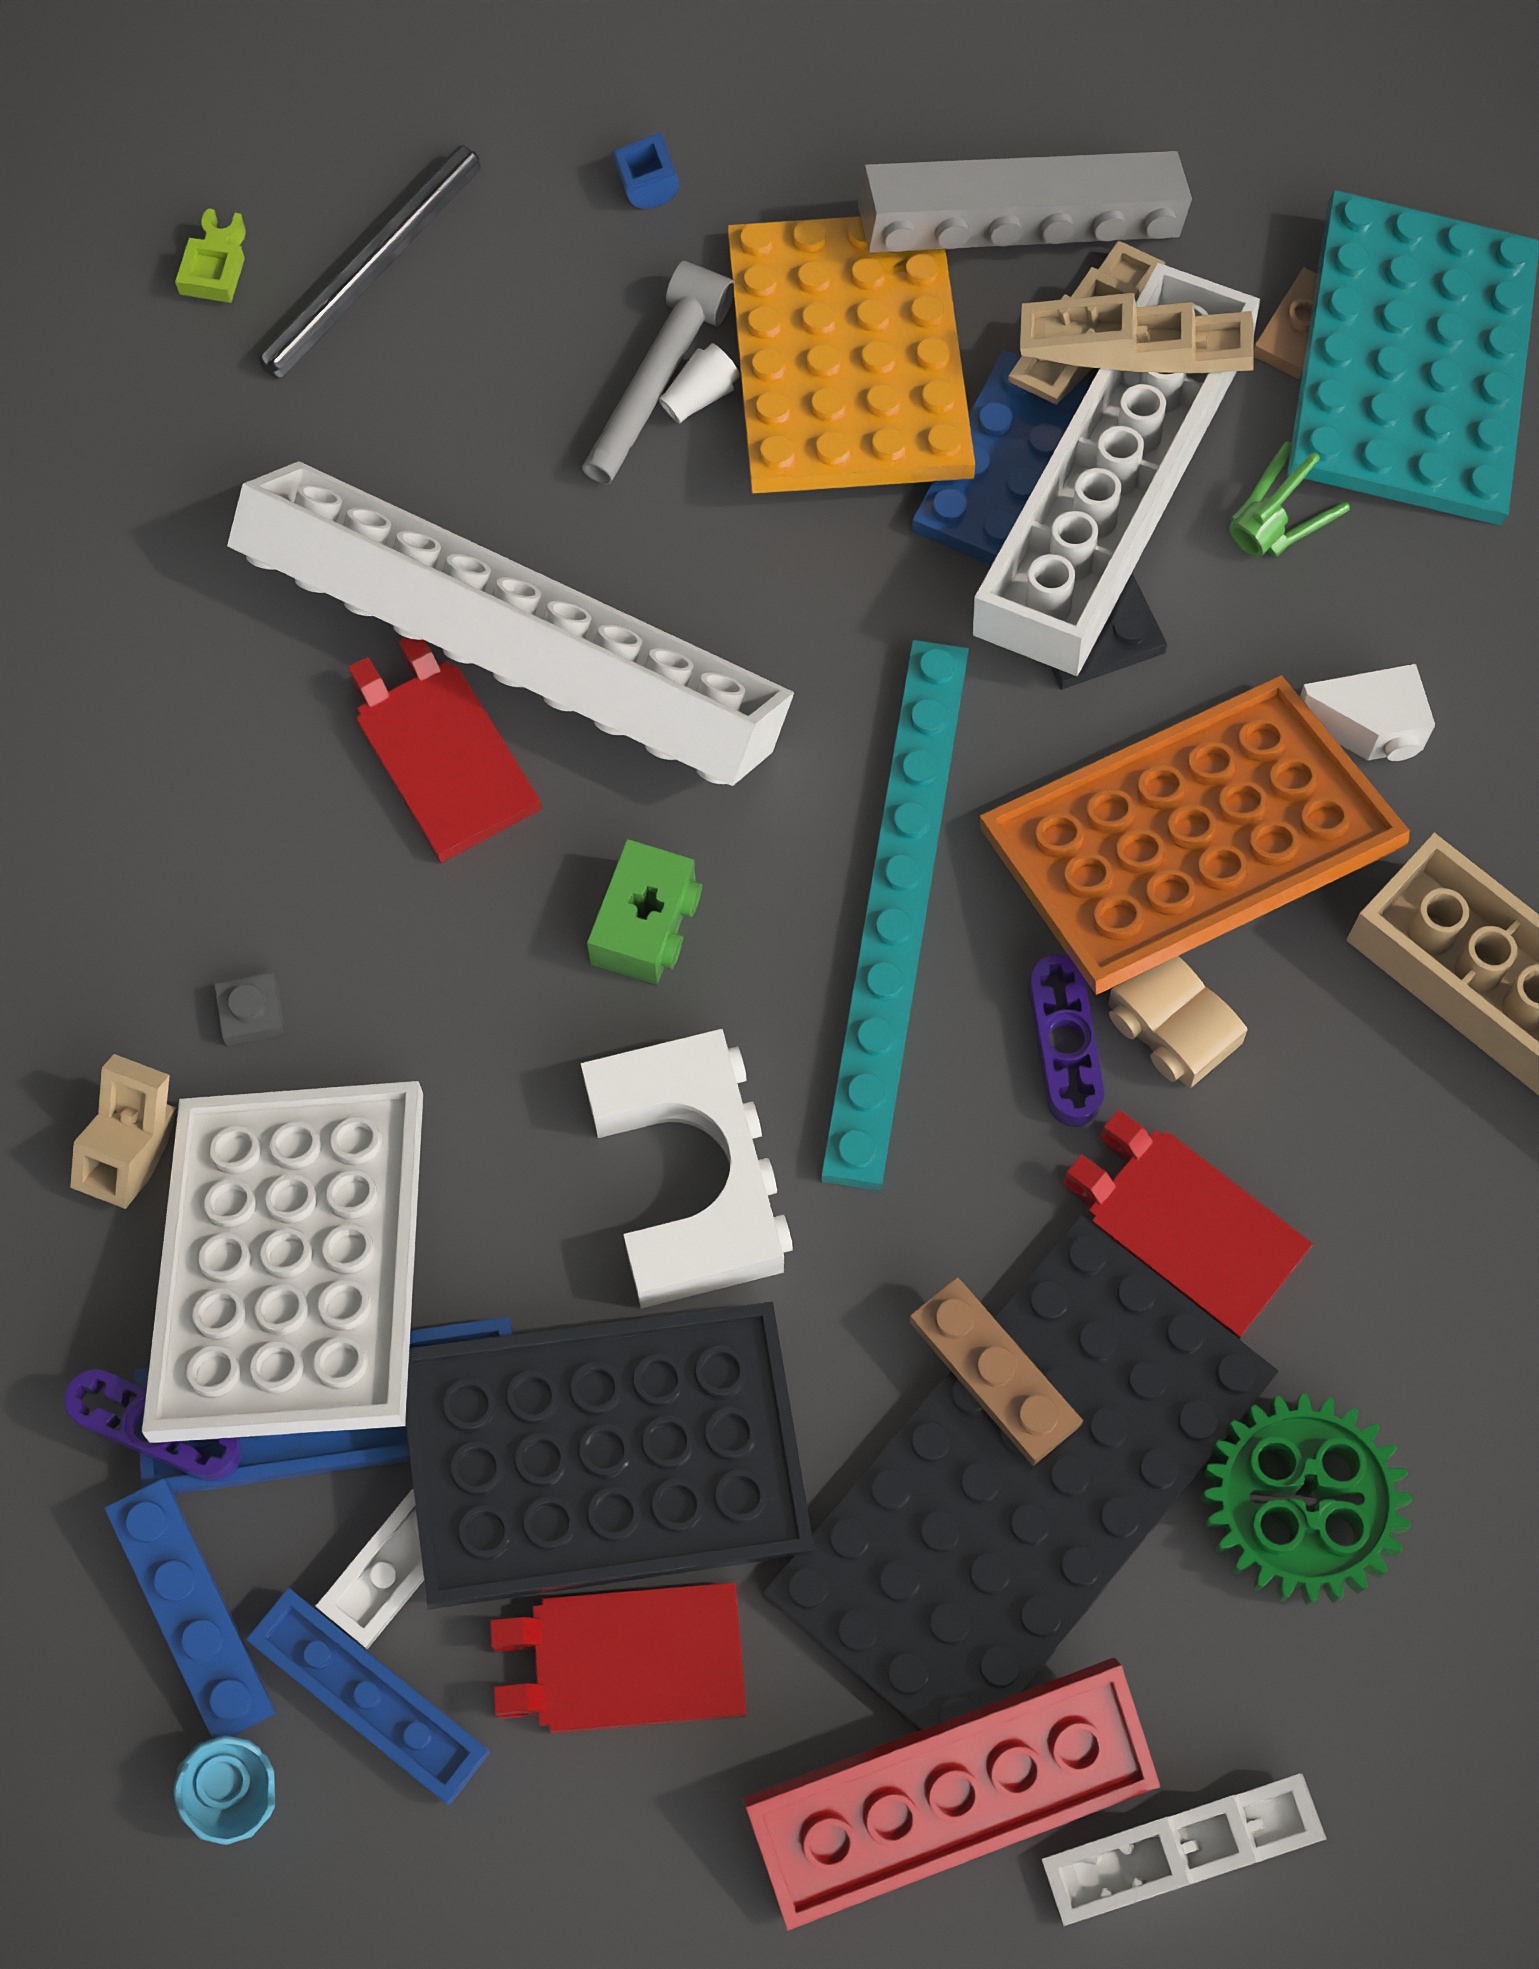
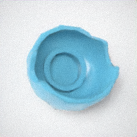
[173,1735,275,1845]

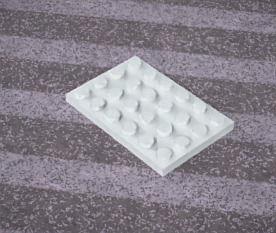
[142,1081,423,1443]

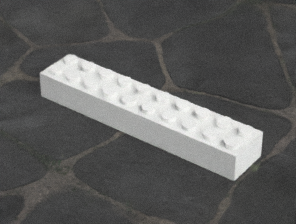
[227,461,794,786]

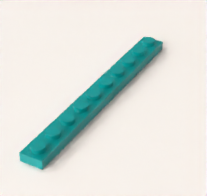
[821,640,969,1192]

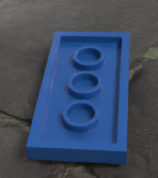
[912,349,1091,565]

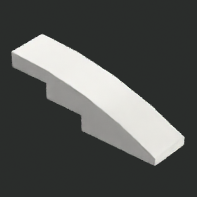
[1042,1774,1326,1926]

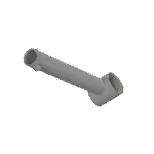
[582,260,735,485]

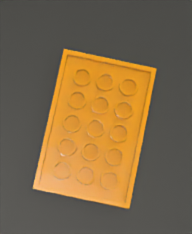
[728,216,975,494]

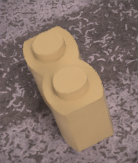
[1108,956,1248,1088]

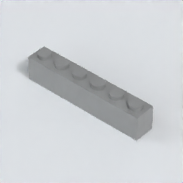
[858,151,1192,252]

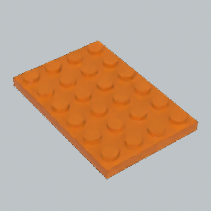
[980,675,1410,995]

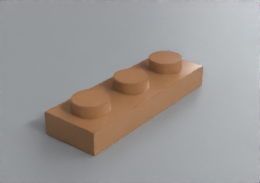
[909,1277,1083,1466]

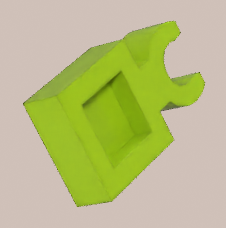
[175,208,246,303]

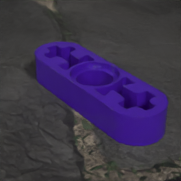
[1028,954,1104,1127]
[64,1369,242,1481]

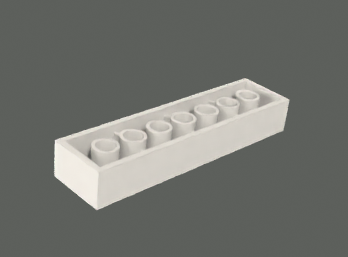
[973,263,1260,676]

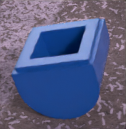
[611,132,680,209]

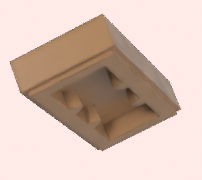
[1253,267,1317,380]

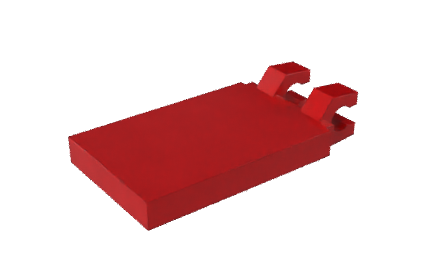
[348,637,542,864]
[1061,1109,1314,1339]
[490,1583,747,1734]

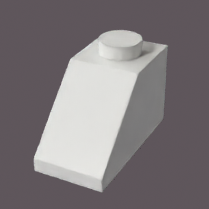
[1300,664,1435,761]

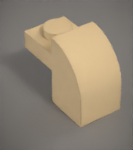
[70,1054,177,1209]

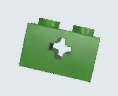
[587,839,702,985]

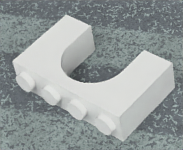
[581,1029,793,1309]

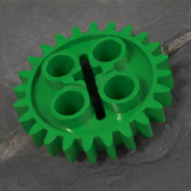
[1200,1393,1413,1606]

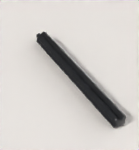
[258,145,481,378]

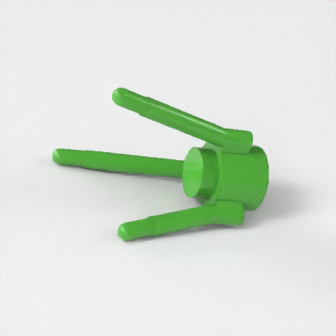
[1229,441,1350,558]

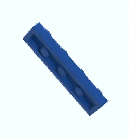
[104,1478,278,1738]
[246,1588,491,1806]

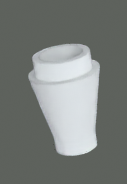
[659,343,740,424]

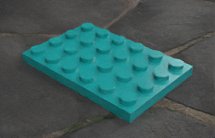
[1287,190,1539,526]

